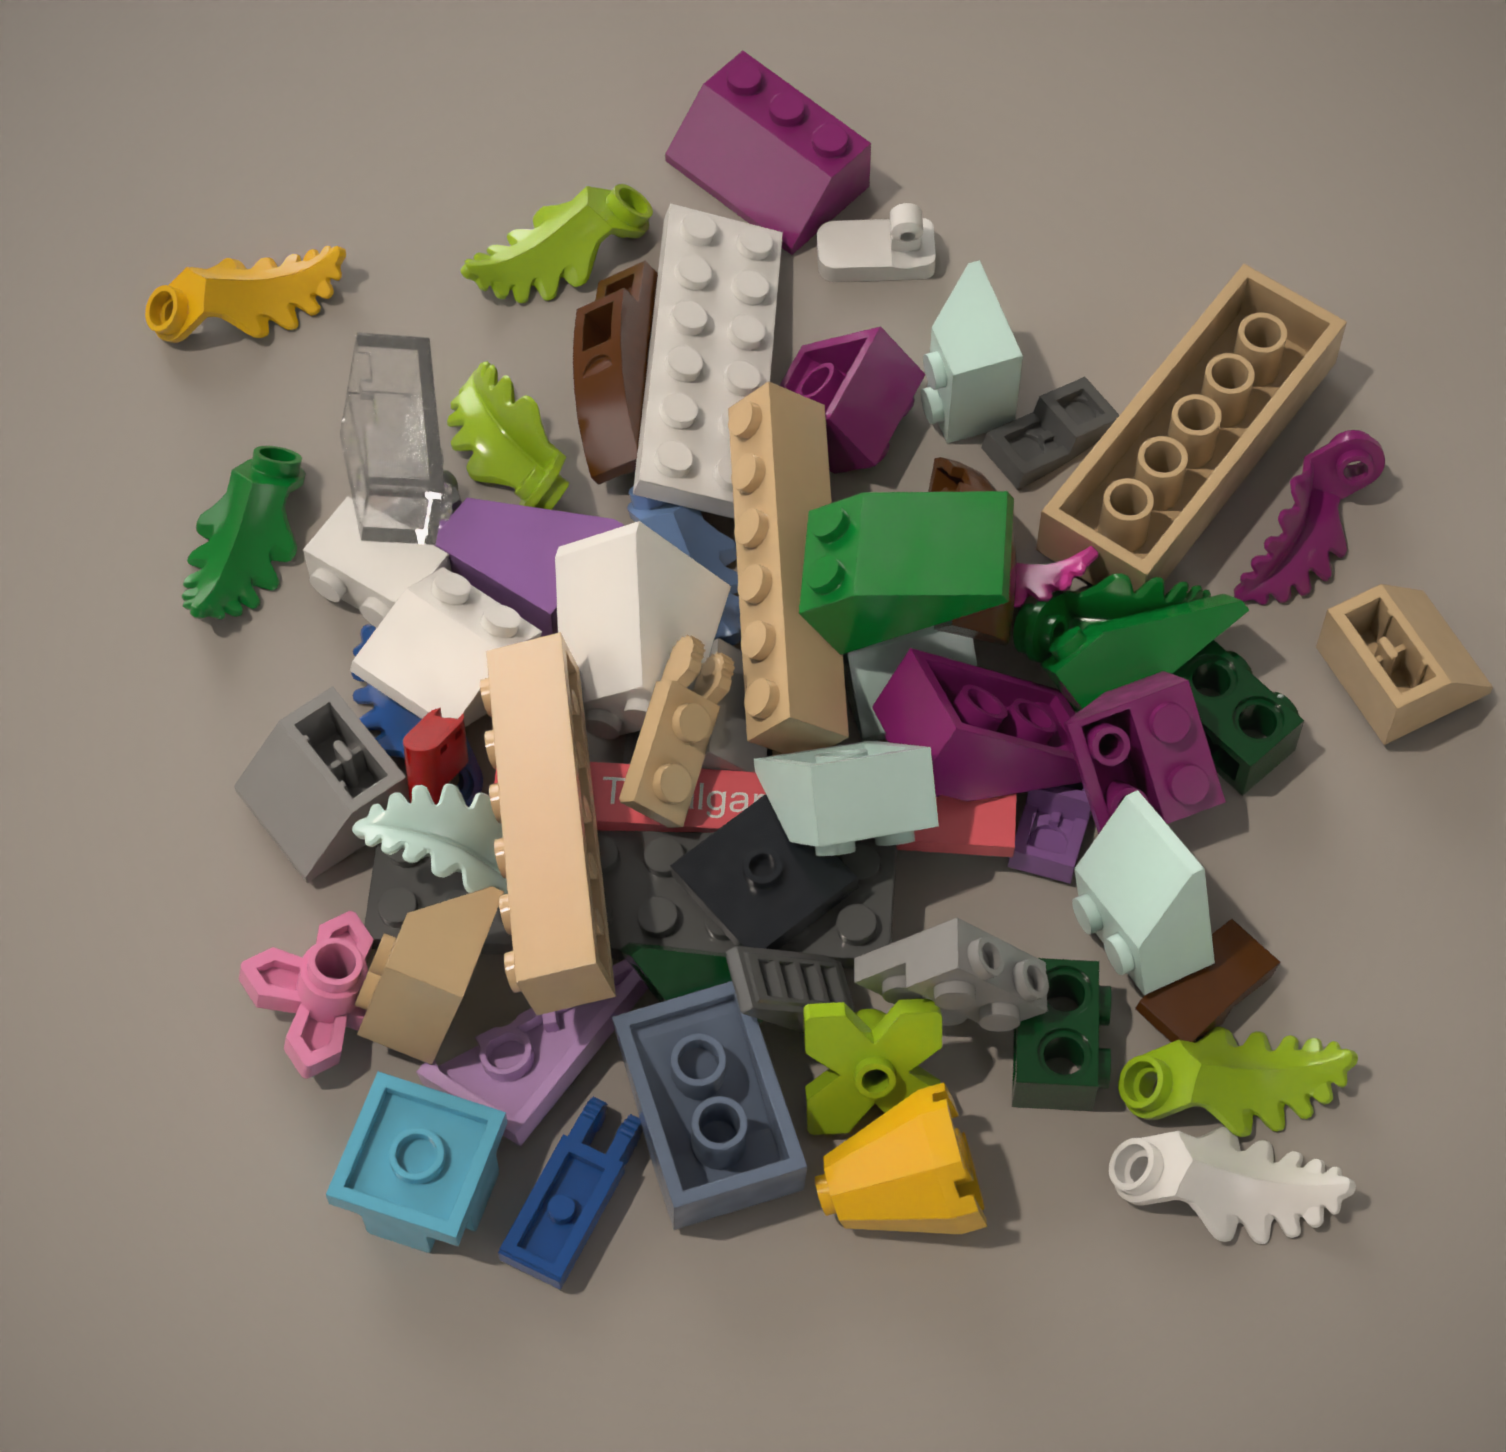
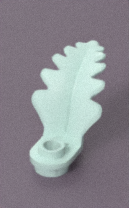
[352,783,508,895]

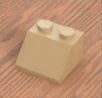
[355,886,504,1065]

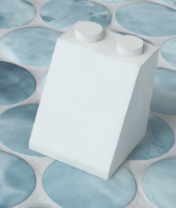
[555,521,731,739]

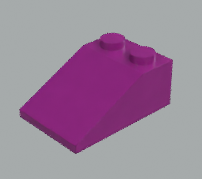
[872,648,1082,801]

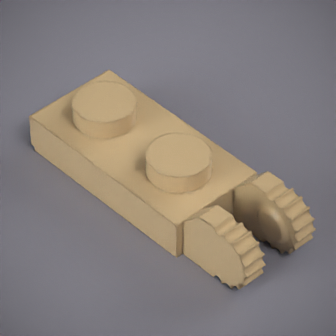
[619,635,735,828]

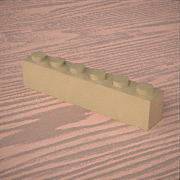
[728,381,849,754]
[480,632,616,1015]

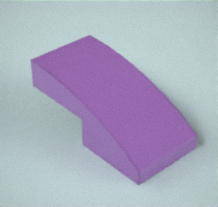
[1008,782,1091,884]

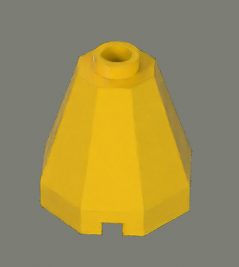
[815,1082,987,1234]

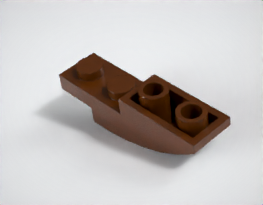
[573,261,658,485]

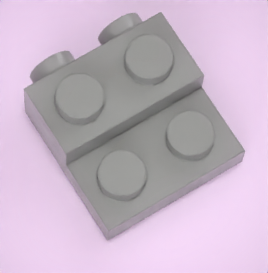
[854,917,1049,1032]

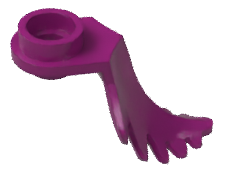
[1234,430,1385,606]

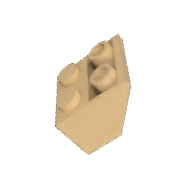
[1316,584,1493,745]

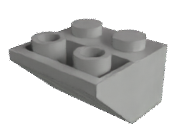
[234,686,410,883]

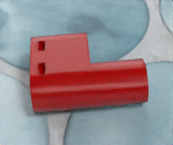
[403,707,469,805]

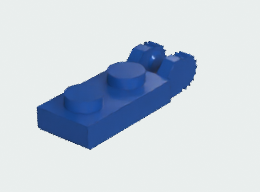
[498,1096,643,1290]

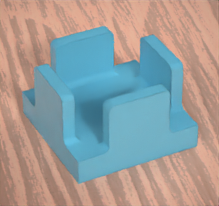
[326,1071,508,1253]

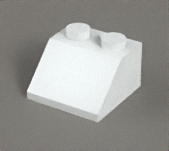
[350,567,542,727]

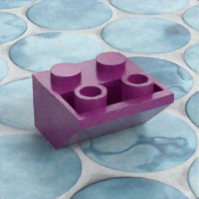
[1064,671,1226,834]

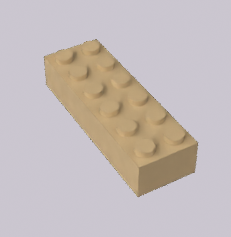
[1036,264,1347,592]

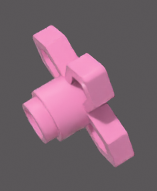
[239,911,374,1079]

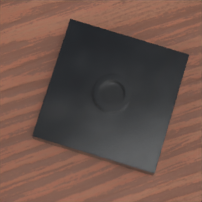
[670,794,859,950]

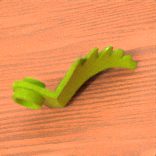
[460,184,653,303]
[447,361,570,510]
[1118,1027,1358,1137]

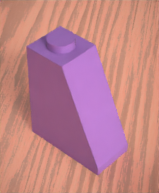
[429,498,624,637]

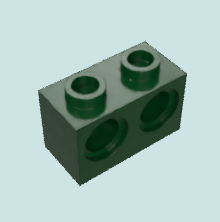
[1172,640,1304,796]
[1012,958,1111,1111]

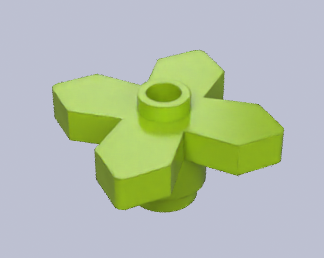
[803,998,943,1135]

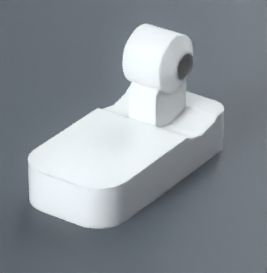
[817,203,936,282]

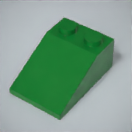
[799,491,1014,655]

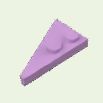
[416,959,648,1147]

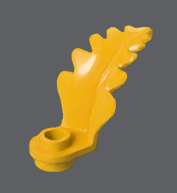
[145,246,346,343]

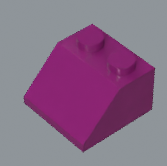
[779,326,926,474]

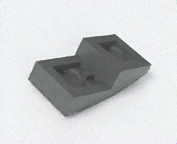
[981,376,1119,490]

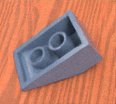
[612,981,807,1230]

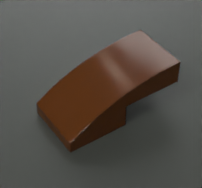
[1135,919,1281,1043]

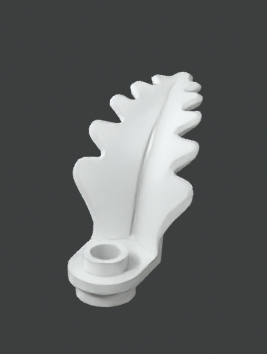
[1109,1127,1356,1244]

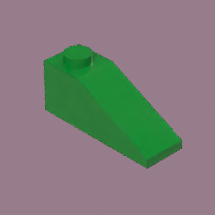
[1040,594,1249,713]

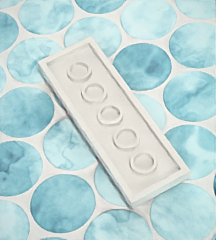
[633,203,783,518]

